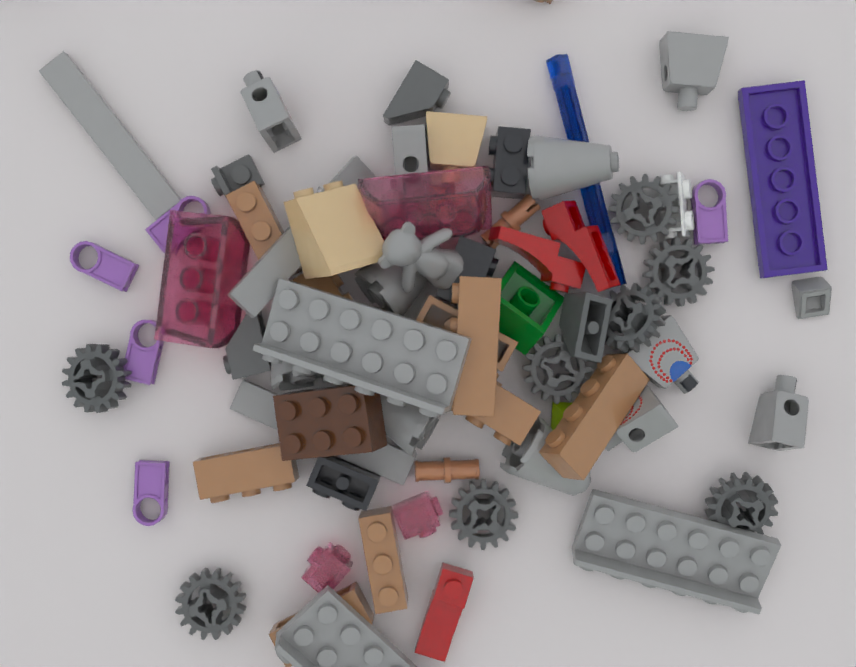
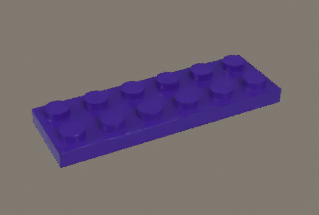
[737,80,828,279]

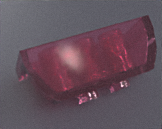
[358,166,492,241]
[154,210,250,348]

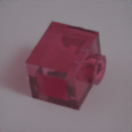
[392,490,444,540]
[301,542,353,593]

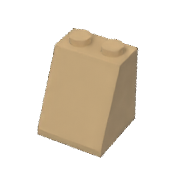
[284,180,384,279]

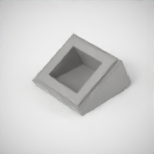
[792,277,832,319]

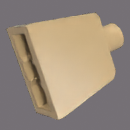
[426,111,487,189]

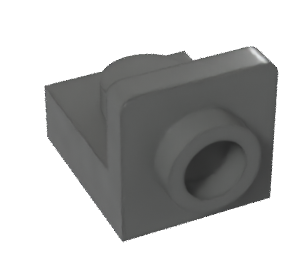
[211,154,265,197]

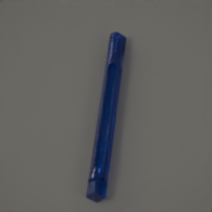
[546,54,627,288]

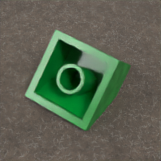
[499,261,564,355]

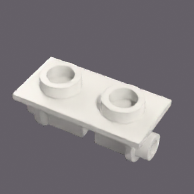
[659,172,695,239]

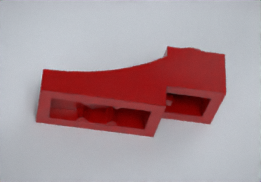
[541,200,620,292]
[488,226,586,293]
[415,562,474,662]

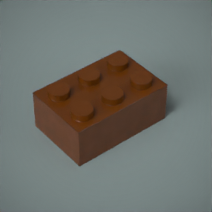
[273,384,387,461]

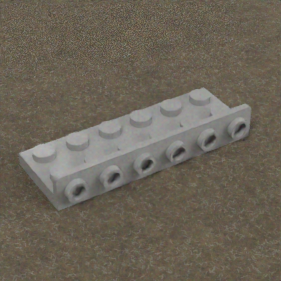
[253,278,472,418]
[572,489,781,614]
[275,585,417,667]

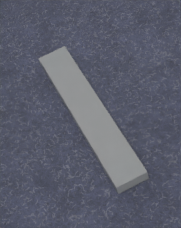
[39,51,181,220]
[227,156,378,318]
[230,379,416,485]

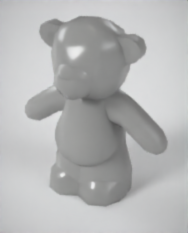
[377,222,464,293]

